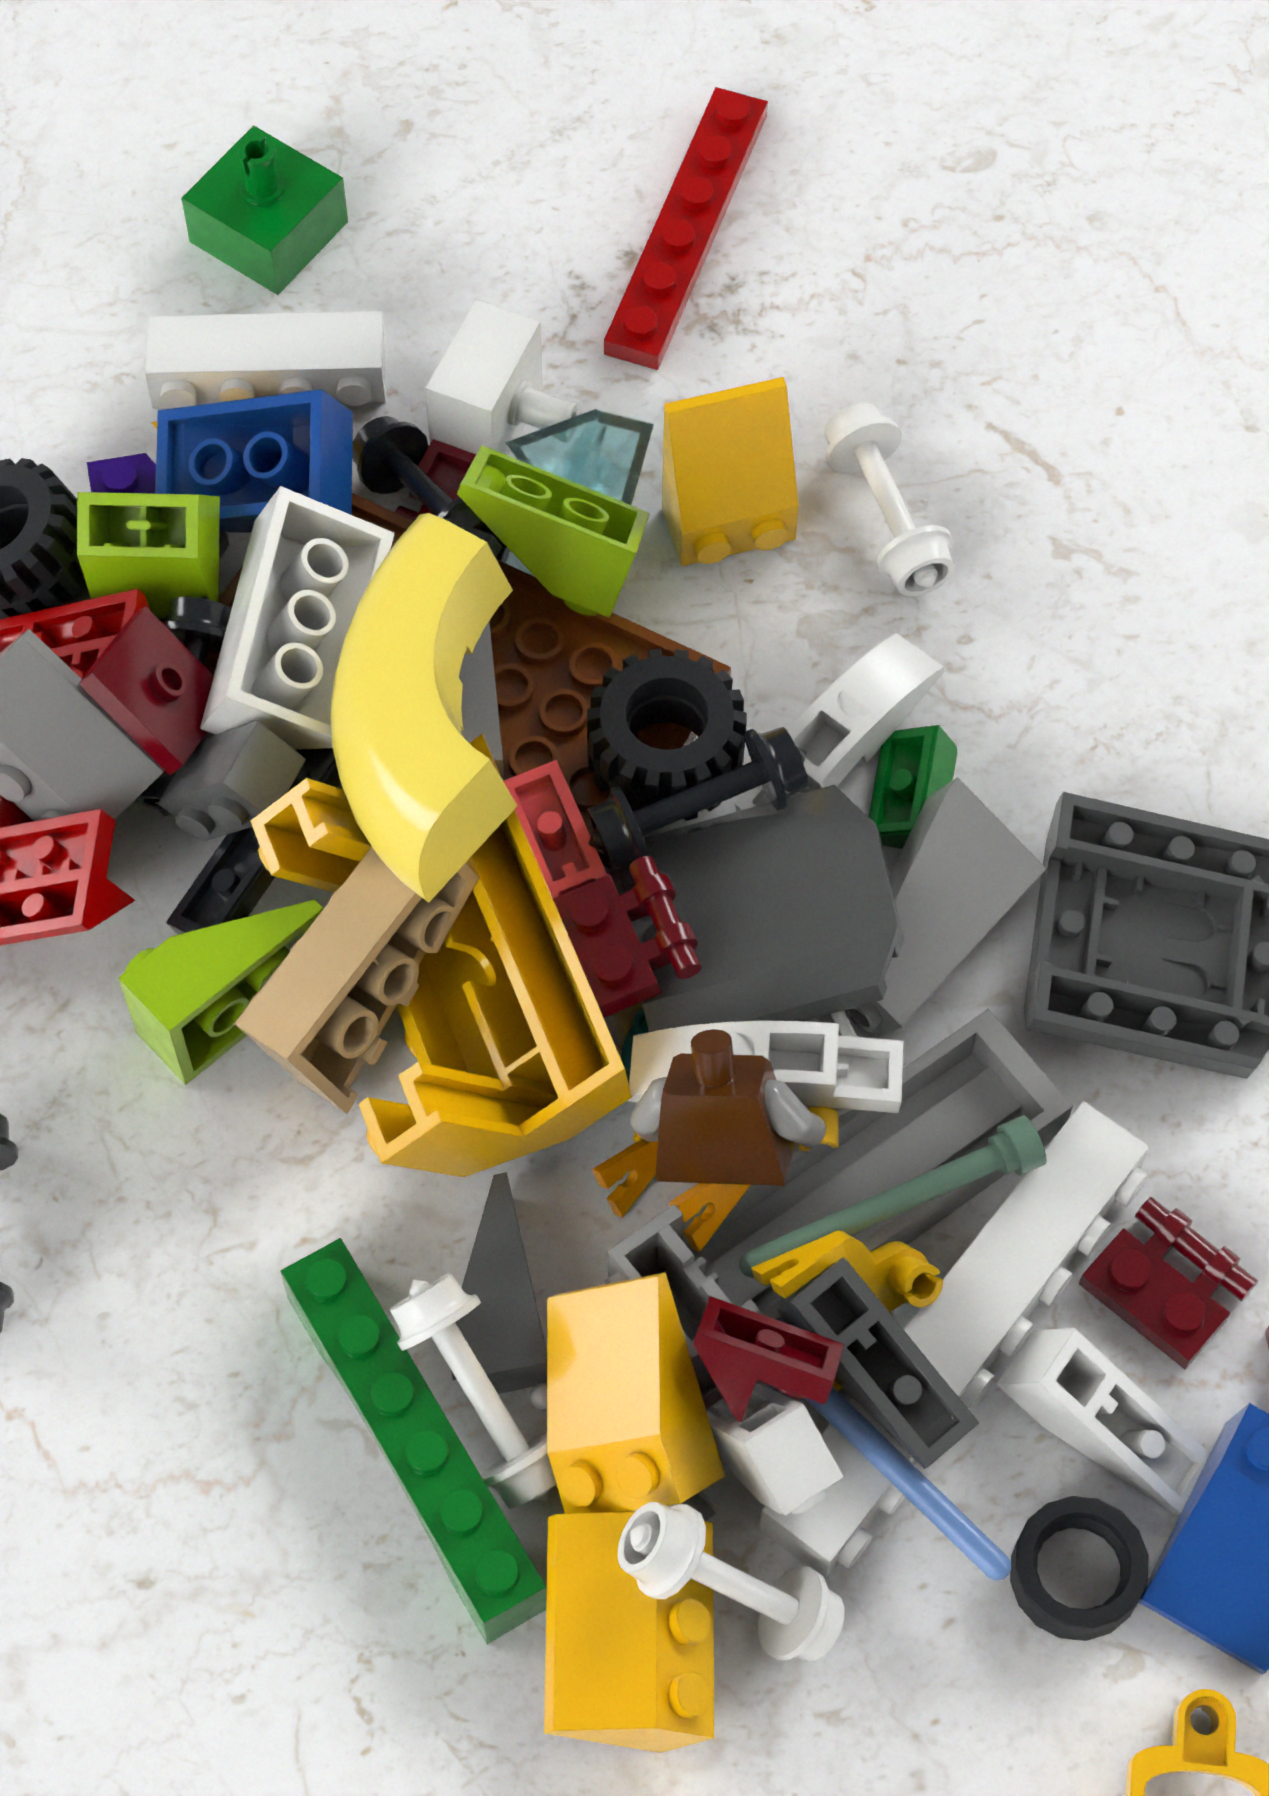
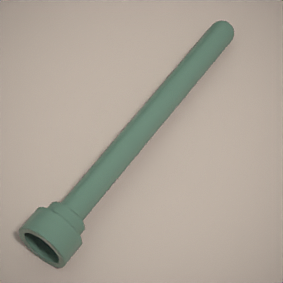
[739,1115,1047,1278]

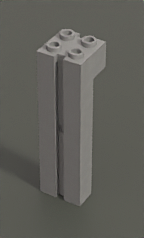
[605,1009,1073,1392]

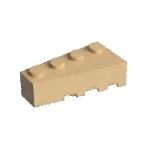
[234,846,479,1115]

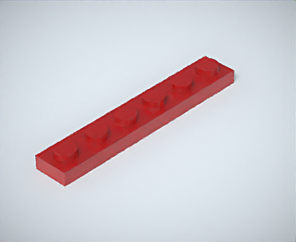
[604,87,768,370]

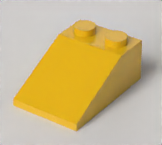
[662,377,799,567]
[547,1272,725,1514]

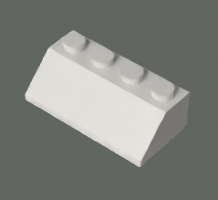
[200,486,394,750]

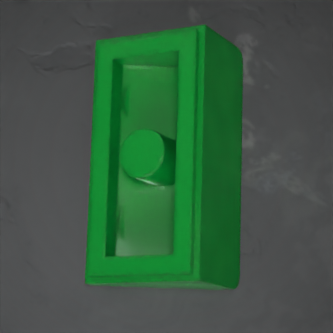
[868,725,957,849]

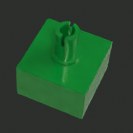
[181,125,348,295]

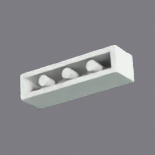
[145,311,386,409]

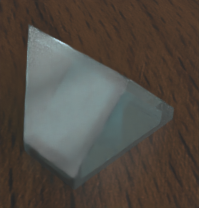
[505,409,654,505]

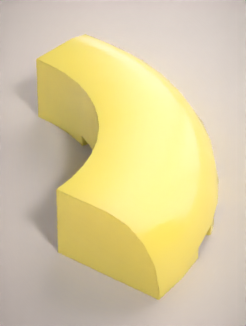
[330,513,518,903]

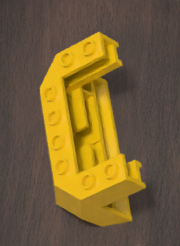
[250,733,632,1177]

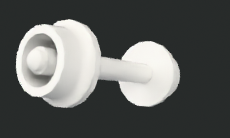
[824,403,955,596]
[390,1273,556,1509]
[617,1502,844,1661]

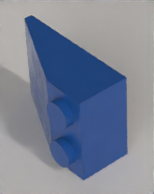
[155,389,353,533]
[1138,1403,1269,1675]

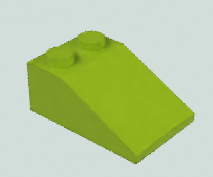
[457,445,650,618]
[118,899,323,1085]

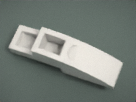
[734,633,945,812]
[628,1021,904,1113]

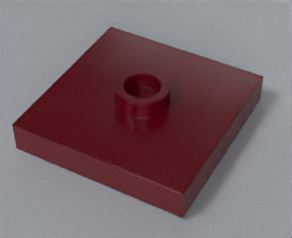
[79,606,214,775]

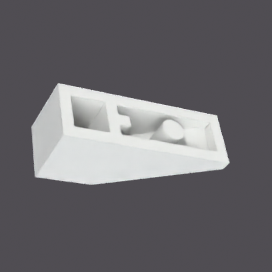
[997,1328,1210,1516]
[701,1383,844,1516]

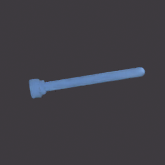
[777,1318,1011,1581]

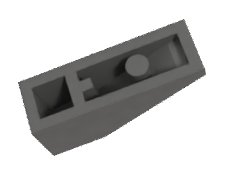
[450,1172,547,1394]
[777,1257,979,1469]

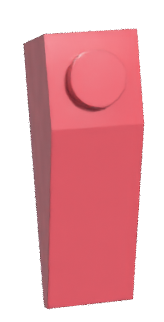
[503,760,607,898]

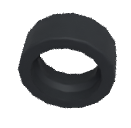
[1010,1496,1149,1641]

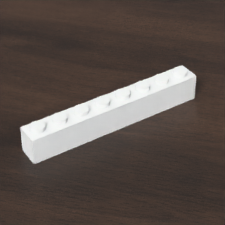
[759,1100,1150,1580]

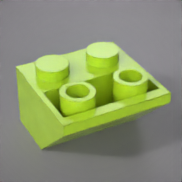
[77,492,220,619]

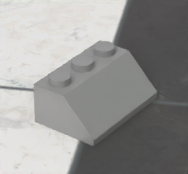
[0,629,165,821]

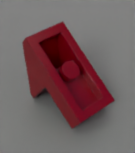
[693,1296,844,1422]

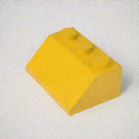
[544,1511,714,1753]

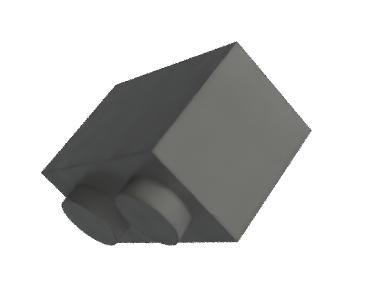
[158,720,306,841]

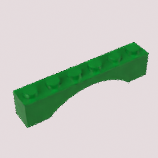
[280,1238,547,1644]

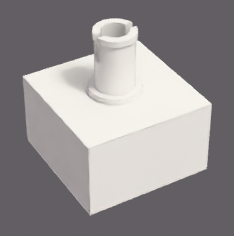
[425,298,580,456]

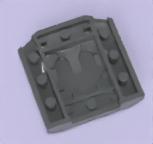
[621,785,904,1032]
[1024,792,1269,1079]

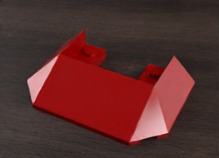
[0,589,150,946]

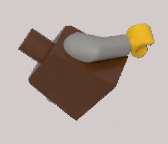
[630,1029,839,1186]

